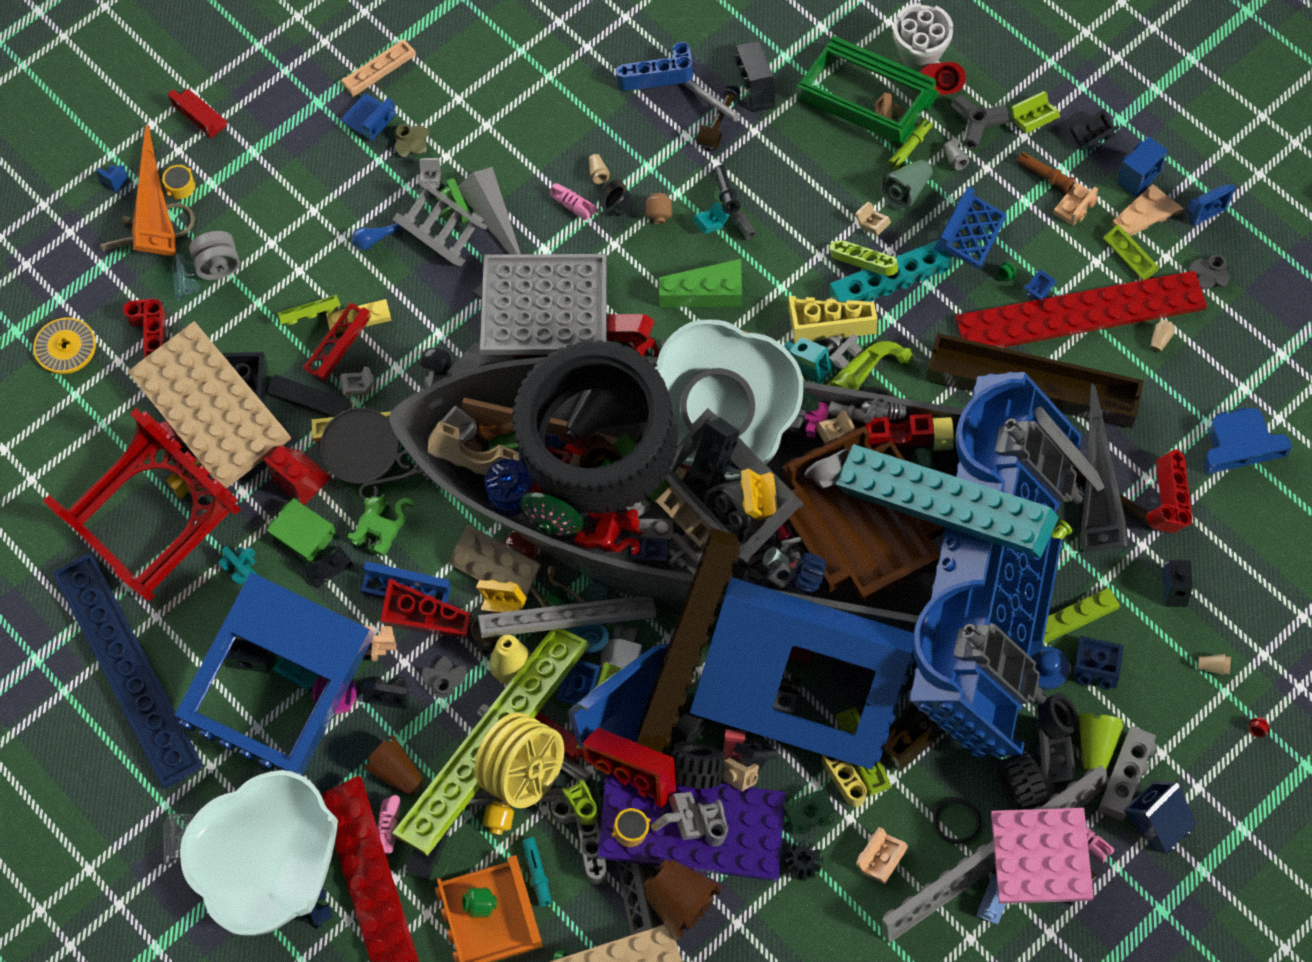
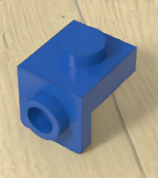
[1023,269,1057,301]

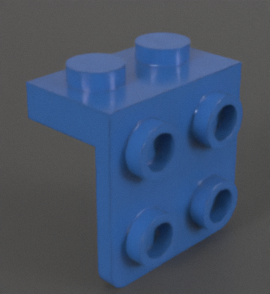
[342,94,396,142]

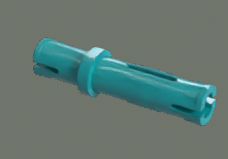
[522,837,552,907]

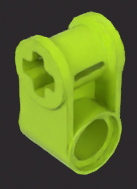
[562,779,598,825]

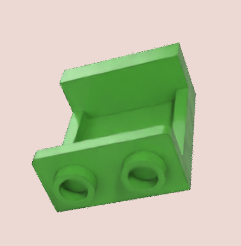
[266,498,336,566]

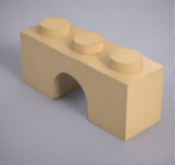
[656,486,711,550]

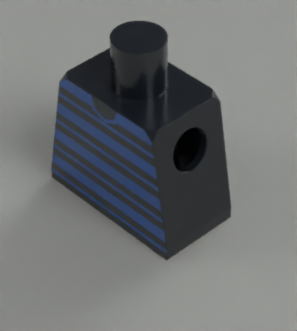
[1163,560,1193,607]

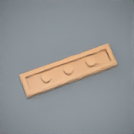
[341,39,416,97]

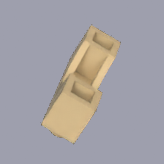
[428,421,519,484]

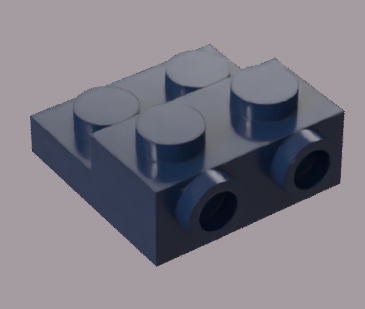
[1072,636,1124,690]

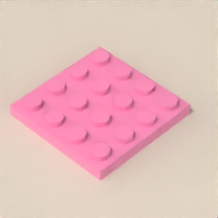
[991,808,1093,904]

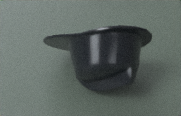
[599,179,633,216]

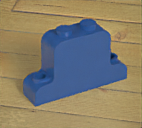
[1203,407,1292,475]

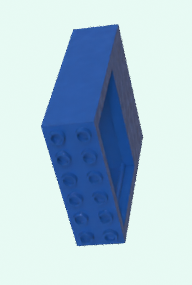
[175,572,374,776]

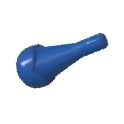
[351,223,401,251]

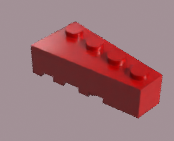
[380,578,474,640]
[582,727,676,808]

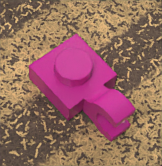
[806,400,830,439]

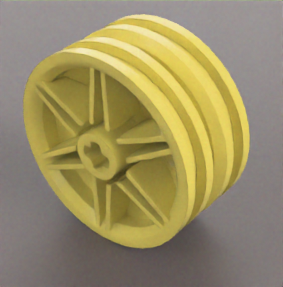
[474,712,564,808]

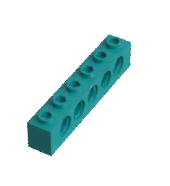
[829,240,952,303]

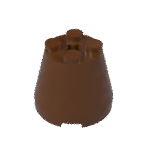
[643,859,724,941]

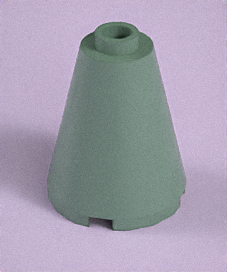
[879,160,933,211]

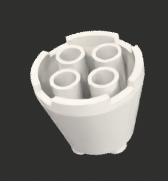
[893,3,953,72]

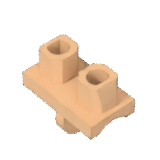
[364,626,397,662]

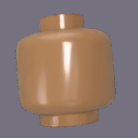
[646,193,672,224]

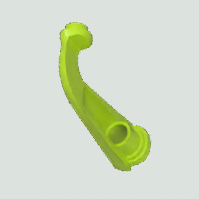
[827,341,914,390]

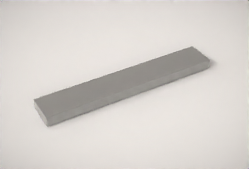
[1034,406,1105,491]

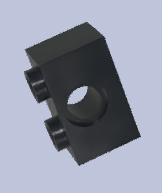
[223,639,273,673]

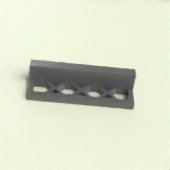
[616,861,664,935]

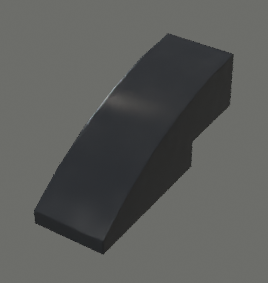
[405,823,453,883]

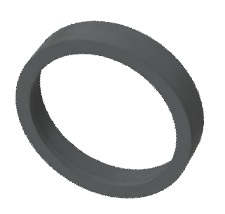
[680,368,755,437]

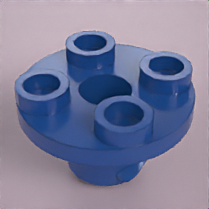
[1031,646,1070,690]

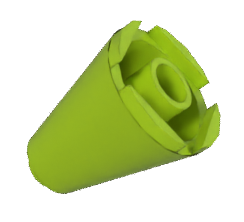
[1079,713,1124,771]

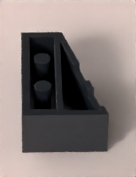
[734,41,775,112]

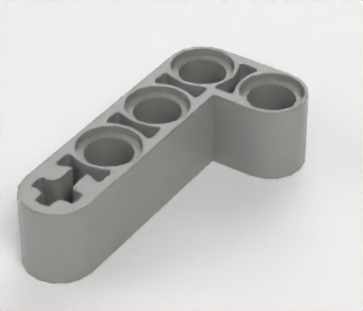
[552,797,607,885]

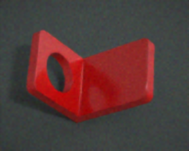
[625,336,660,358]

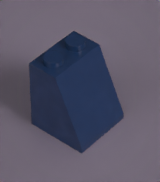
[1123,780,1197,854]

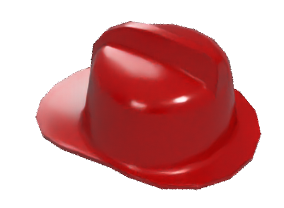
[920,62,966,95]

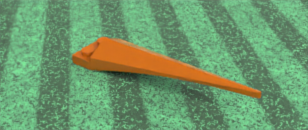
[132,125,176,256]

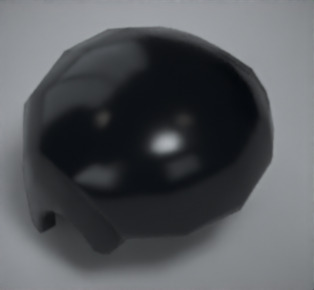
[419,347,452,371]

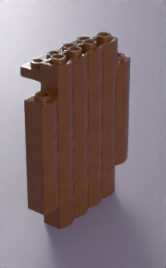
[782,426,945,604]

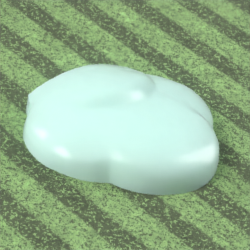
[655,320,803,480]
[180,770,338,936]

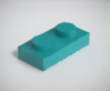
[273,657,321,693]

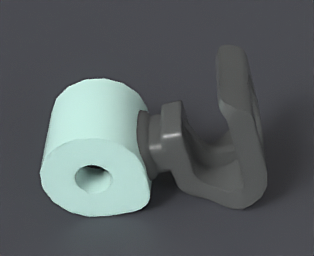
[763,547,796,588]

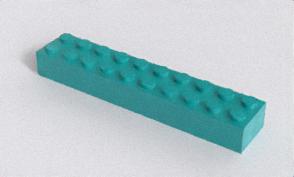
[835,444,1059,558]

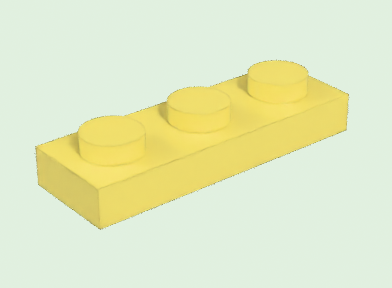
[326,299,392,334]

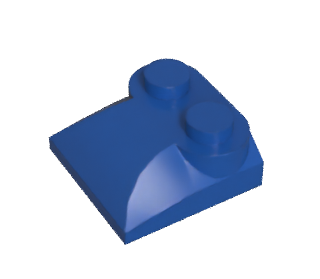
[1187,185,1236,226]
[557,660,603,705]

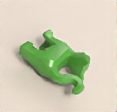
[347,495,415,557]

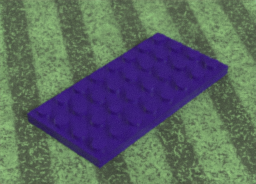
[597,773,785,881]

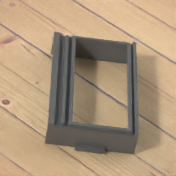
[665,408,804,562]

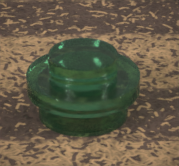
[801,392,821,412]

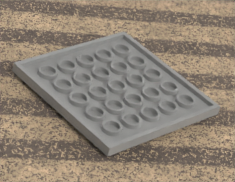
[480,254,606,355]

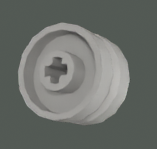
[189,231,240,280]

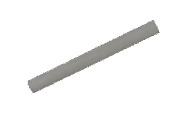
[682,80,740,122]

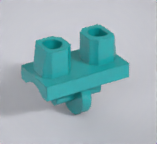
[218,546,258,585]

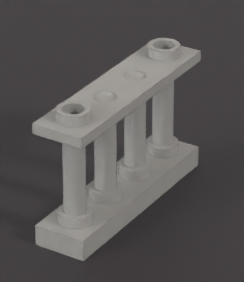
[393,179,488,267]

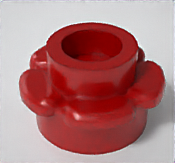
[1248,717,1270,738]

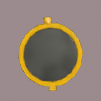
[162,165,195,199]
[611,808,650,847]

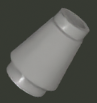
[943,141,969,170]

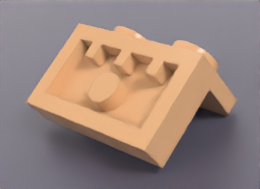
[1053,182,1098,226]

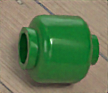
[462,887,497,918]

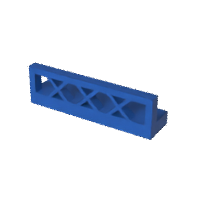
[360,561,451,603]

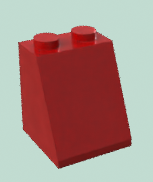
[265,445,332,505]

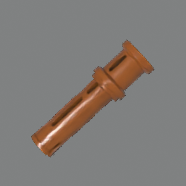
[1017,152,1076,194]

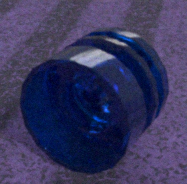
[485,459,533,516]

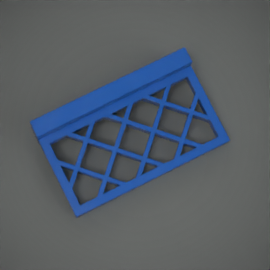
[934,186,1007,270]

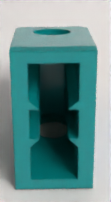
[784,337,831,384]

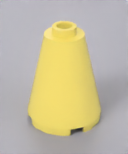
[489,635,531,684]

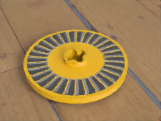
[33,318,96,374]

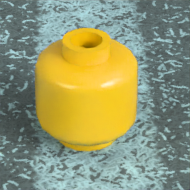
[483,801,514,835]

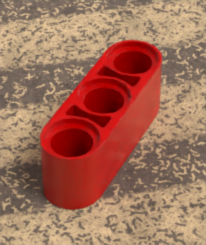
[606,314,655,342]

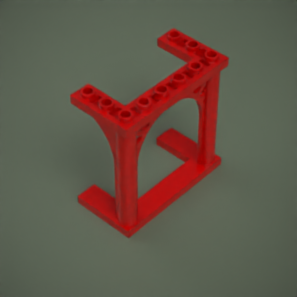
[43,408,241,602]

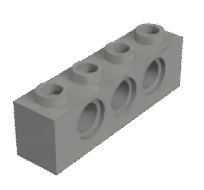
[1097,725,1158,822]

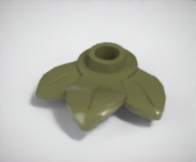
[394,124,430,158]

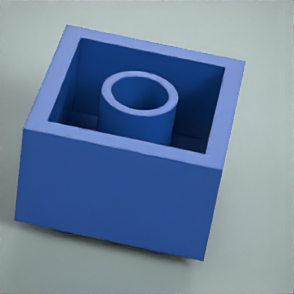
[1117,136,1168,197]

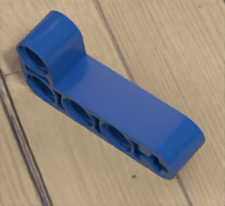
[616,42,694,91]

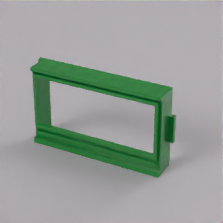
[796,35,939,146]

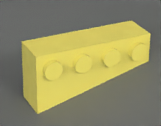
[788,296,877,344]

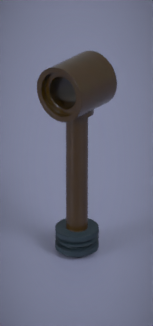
[696,84,741,150]

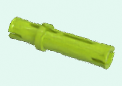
[888,118,933,170]

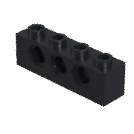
[686,417,740,502]

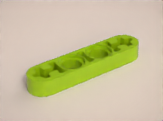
[830,240,898,276]

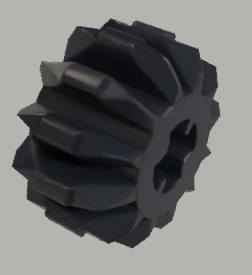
[784,841,823,881]

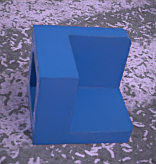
[96,164,129,192]

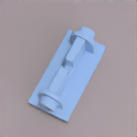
[976,874,1006,925]

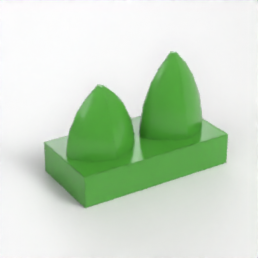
[436,178,469,223]

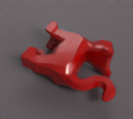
[574,509,643,555]

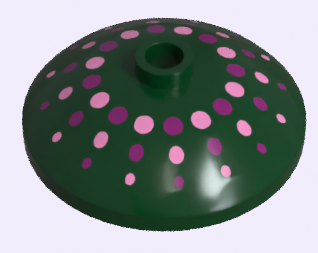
[520,493,584,536]

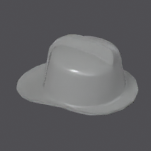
[804,449,849,488]

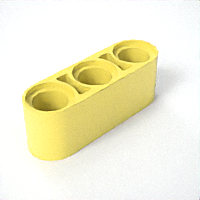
[821,754,867,807]

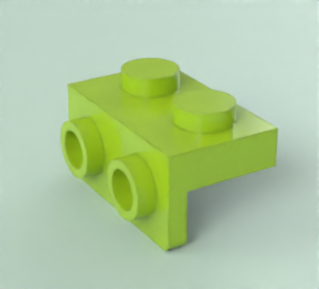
[1011,91,1060,133]

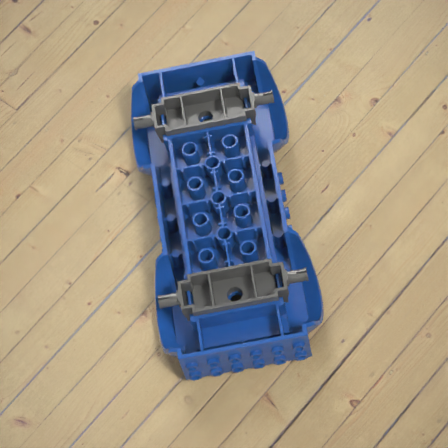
[910,372,1084,757]

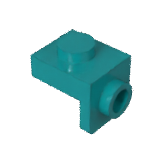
[693,202,729,234]

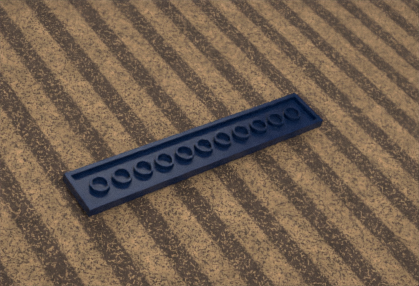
[52,552,204,789]

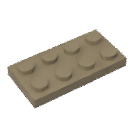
[448,525,542,597]

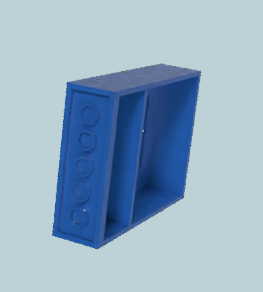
[690,577,915,770]

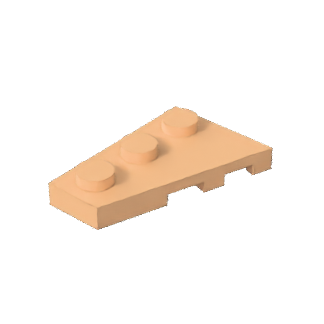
[1112,184,1184,236]

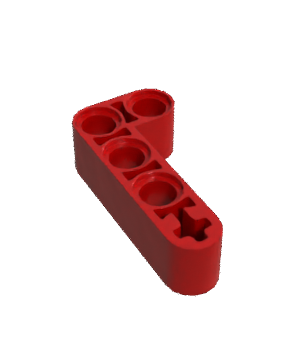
[123,299,166,358]
[1146,449,1192,533]

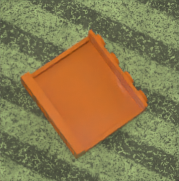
[435,855,543,962]

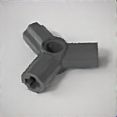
[950,95,1009,150]

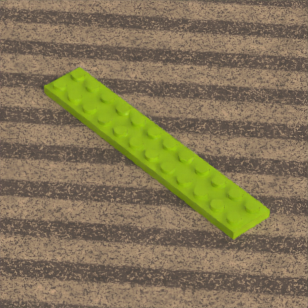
[392,629,590,856]

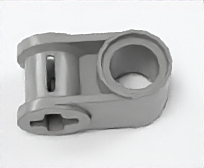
[697,799,728,847]

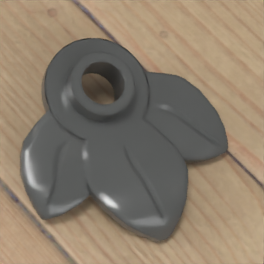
[1189,255,1230,289]
[422,656,467,698]

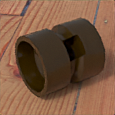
[471,618,501,653]

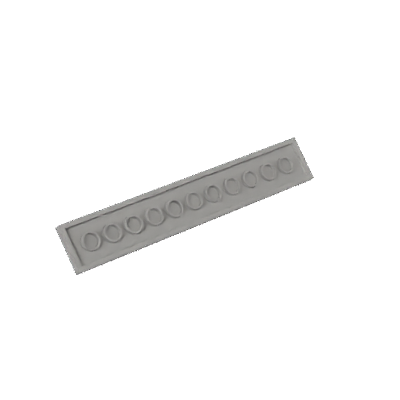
[882,765,1107,943]

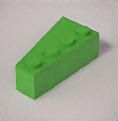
[659,259,742,307]

